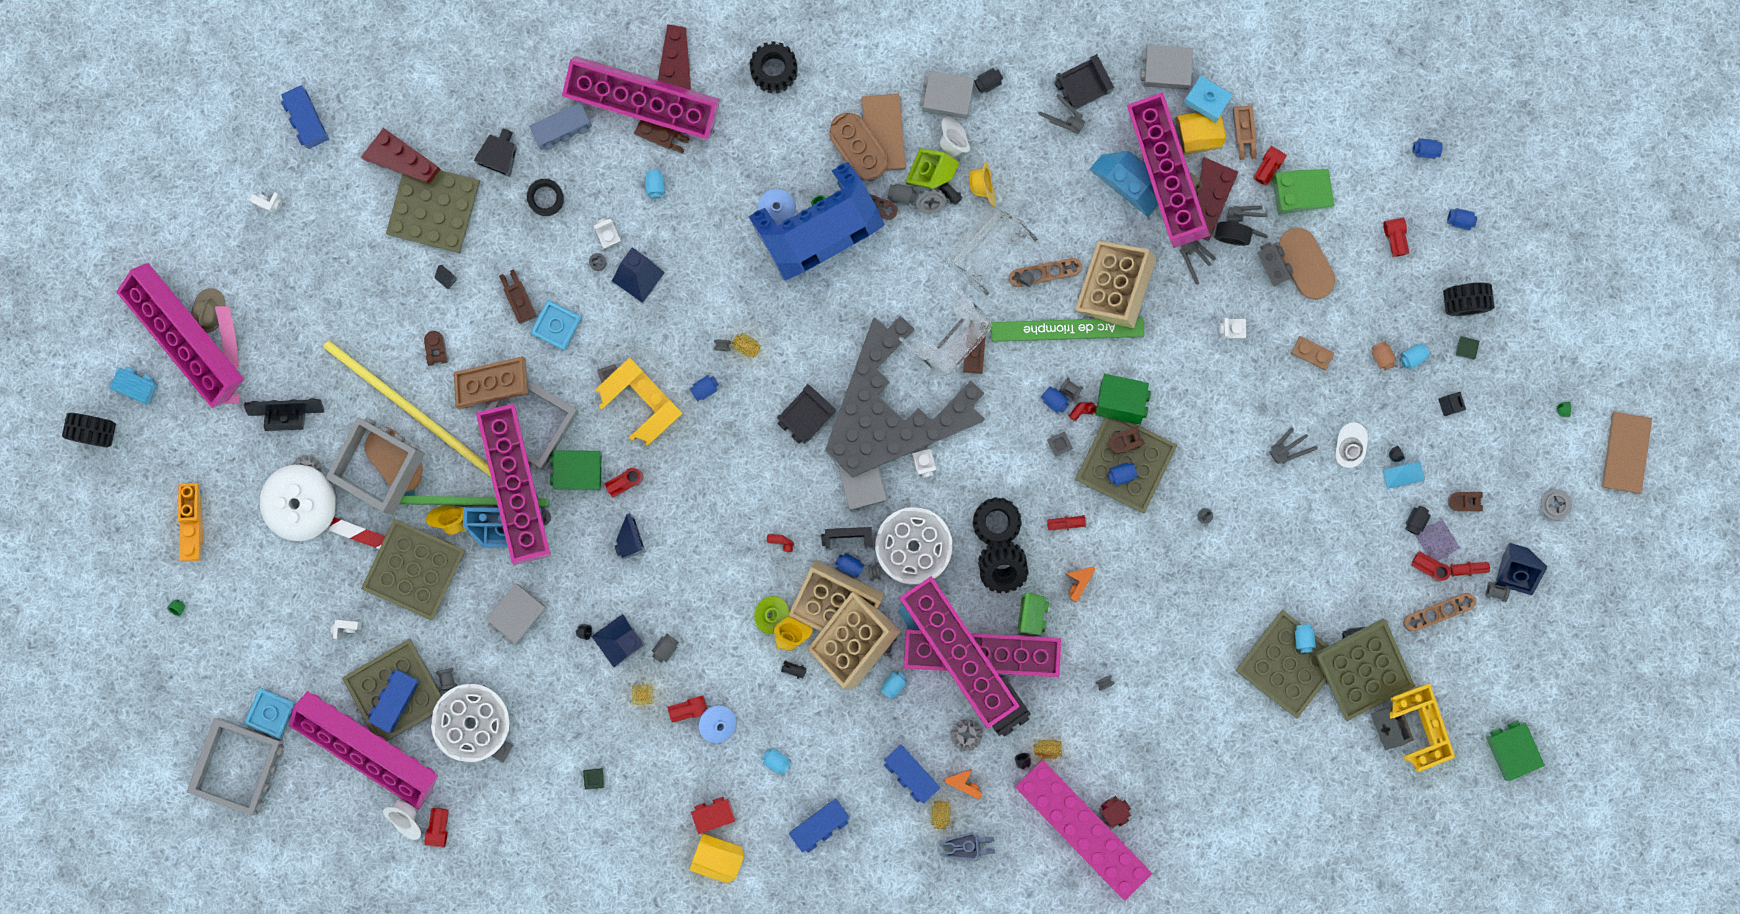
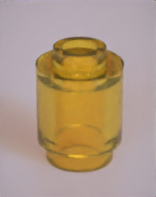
[732,332,762,358]
[1034,739,1062,759]
[931,801,951,829]

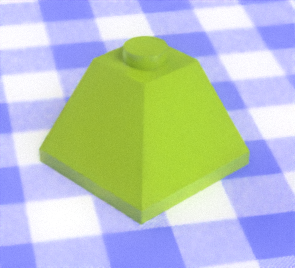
[905,148,959,189]

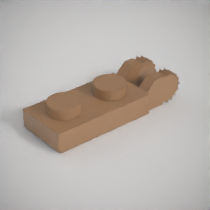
[1233,105,1257,160]

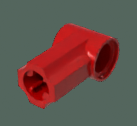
[1253,145,1287,186]
[1383,217,1410,257]
[604,468,644,498]
[1410,551,1451,582]
[668,695,707,723]
[424,808,449,848]

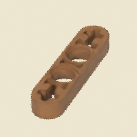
[1009,258,1082,287]
[1403,593,1476,631]

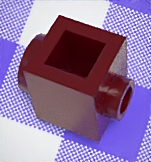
[1099,796,1131,828]

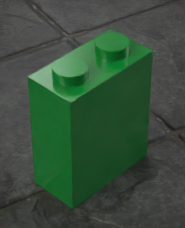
[1095,373,1151,425]
[550,450,602,491]
[1486,720,1545,781]

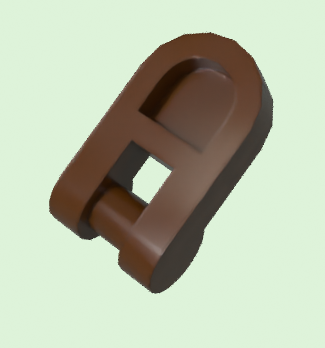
[424,331,448,366]
[1109,426,1145,454]
[1448,492,1483,512]

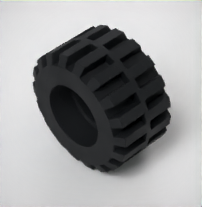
[750,41,798,93]
[1443,282,1495,316]
[62,412,116,448]
[972,497,1022,545]
[978,541,1029,593]

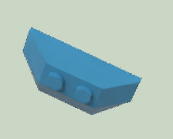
[1090,151,1158,217]
[463,508,542,548]

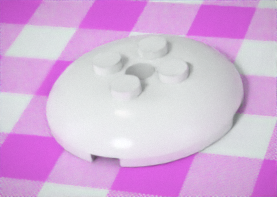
[260,465,336,541]
[875,507,952,584]
[431,684,509,762]

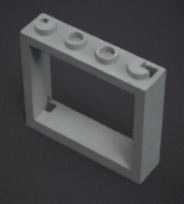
[475,380,579,470]
[326,417,425,515]
[187,718,284,816]

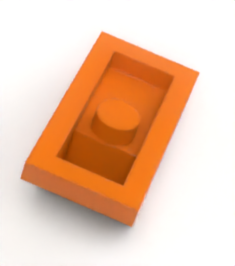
[1065,567,1096,603]
[944,769,982,799]

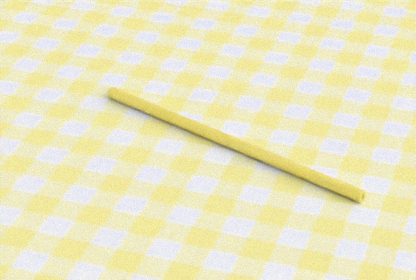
[323,340,491,477]

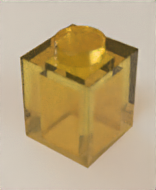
[632,685,654,705]

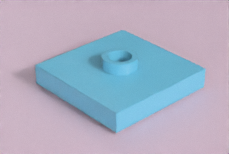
[1184,75,1233,122]
[530,300,582,351]
[244,688,296,739]

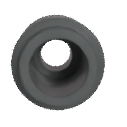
[887,183,916,206]
[652,634,679,663]

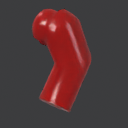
[1068,402,1097,422]
[767,534,794,552]

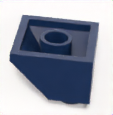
[612,247,665,303]
[615,513,646,559]
[1495,543,1547,595]
[591,614,645,667]

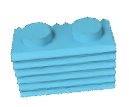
[109,366,159,405]

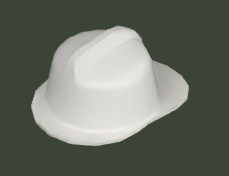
[940,117,970,158]
[1336,422,1368,468]
[383,798,421,840]

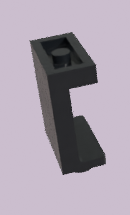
[1054,54,1114,110]
[777,384,836,444]
[821,527,872,550]
[992,675,1031,737]

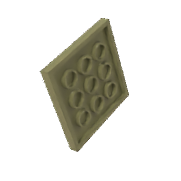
[386,170,480,254]
[1075,417,1177,514]
[361,518,465,621]
[1235,610,1329,719]
[1314,618,1415,721]
[342,639,447,742]

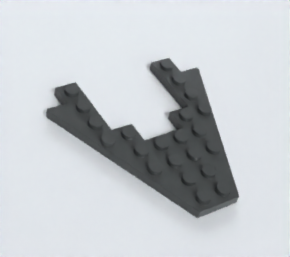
[825,316,985,477]

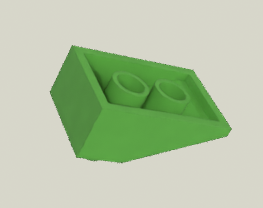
[1272,169,1335,214]
[1017,592,1049,636]

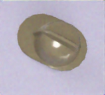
[191,288,225,333]

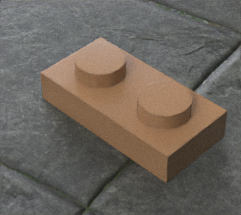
[1291,336,1334,370]

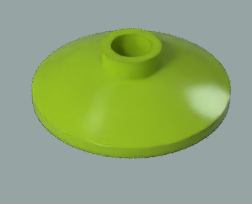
[754,596,789,634]

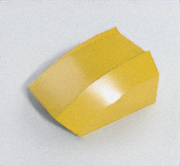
[1175,112,1226,155]
[689,833,744,883]

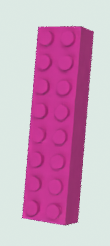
[562,56,720,139]
[1127,92,1210,248]
[116,263,244,408]
[476,404,551,566]
[899,576,1020,729]
[903,630,1061,677]
[289,691,438,810]
[1014,759,1152,901]

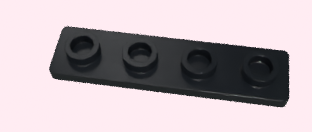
[244,398,324,431]

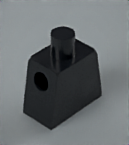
[474,128,517,177]

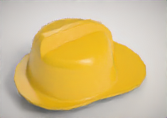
[969,162,996,207]
[425,505,466,535]
[774,616,813,651]

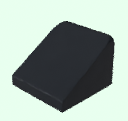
[435,265,457,289]
[1438,392,1466,416]

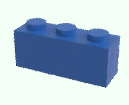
[281,85,329,149]
[368,670,421,733]
[884,744,940,804]
[789,798,850,853]

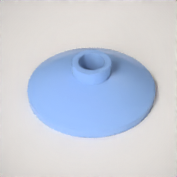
[758,189,796,225]
[698,705,736,743]

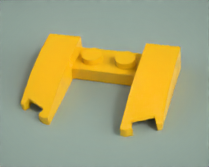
[595,357,683,446]
[1390,683,1456,772]

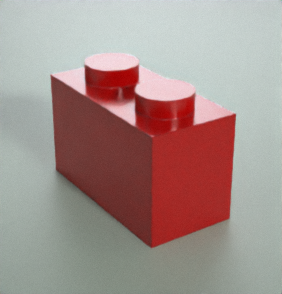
[691,796,736,834]

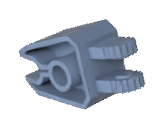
[939,832,995,861]

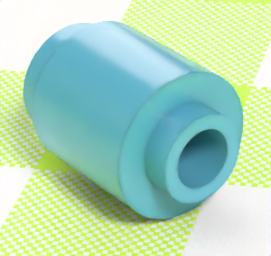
[645,170,665,199]
[1400,343,1430,370]
[1295,624,1316,653]
[880,670,908,700]
[761,748,791,775]

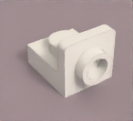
[249,192,282,214]
[594,218,621,250]
[1219,318,1246,339]
[912,449,937,478]
[331,620,362,639]

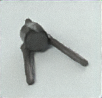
[1038,94,1085,134]
[1227,205,1268,238]
[1179,240,1216,285]
[1269,428,1318,464]

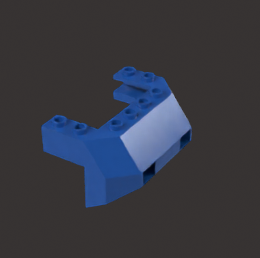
[748,162,885,280]

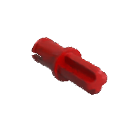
[1047,515,1086,531]
[1450,561,1490,577]

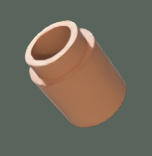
[1371,341,1397,371]

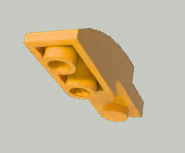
[178,483,203,562]

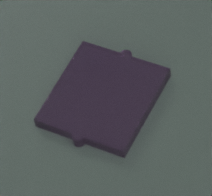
[1415,519,1460,561]

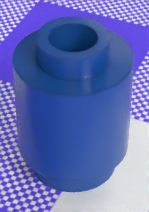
[1412,138,1443,159]
[1447,208,1477,230]
[690,375,719,401]
[1040,386,1069,414]
[1107,462,1138,486]
[835,553,864,579]

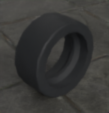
[527,179,564,216]
[1214,222,1253,246]

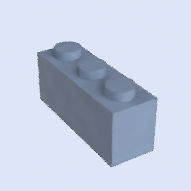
[529,102,592,150]

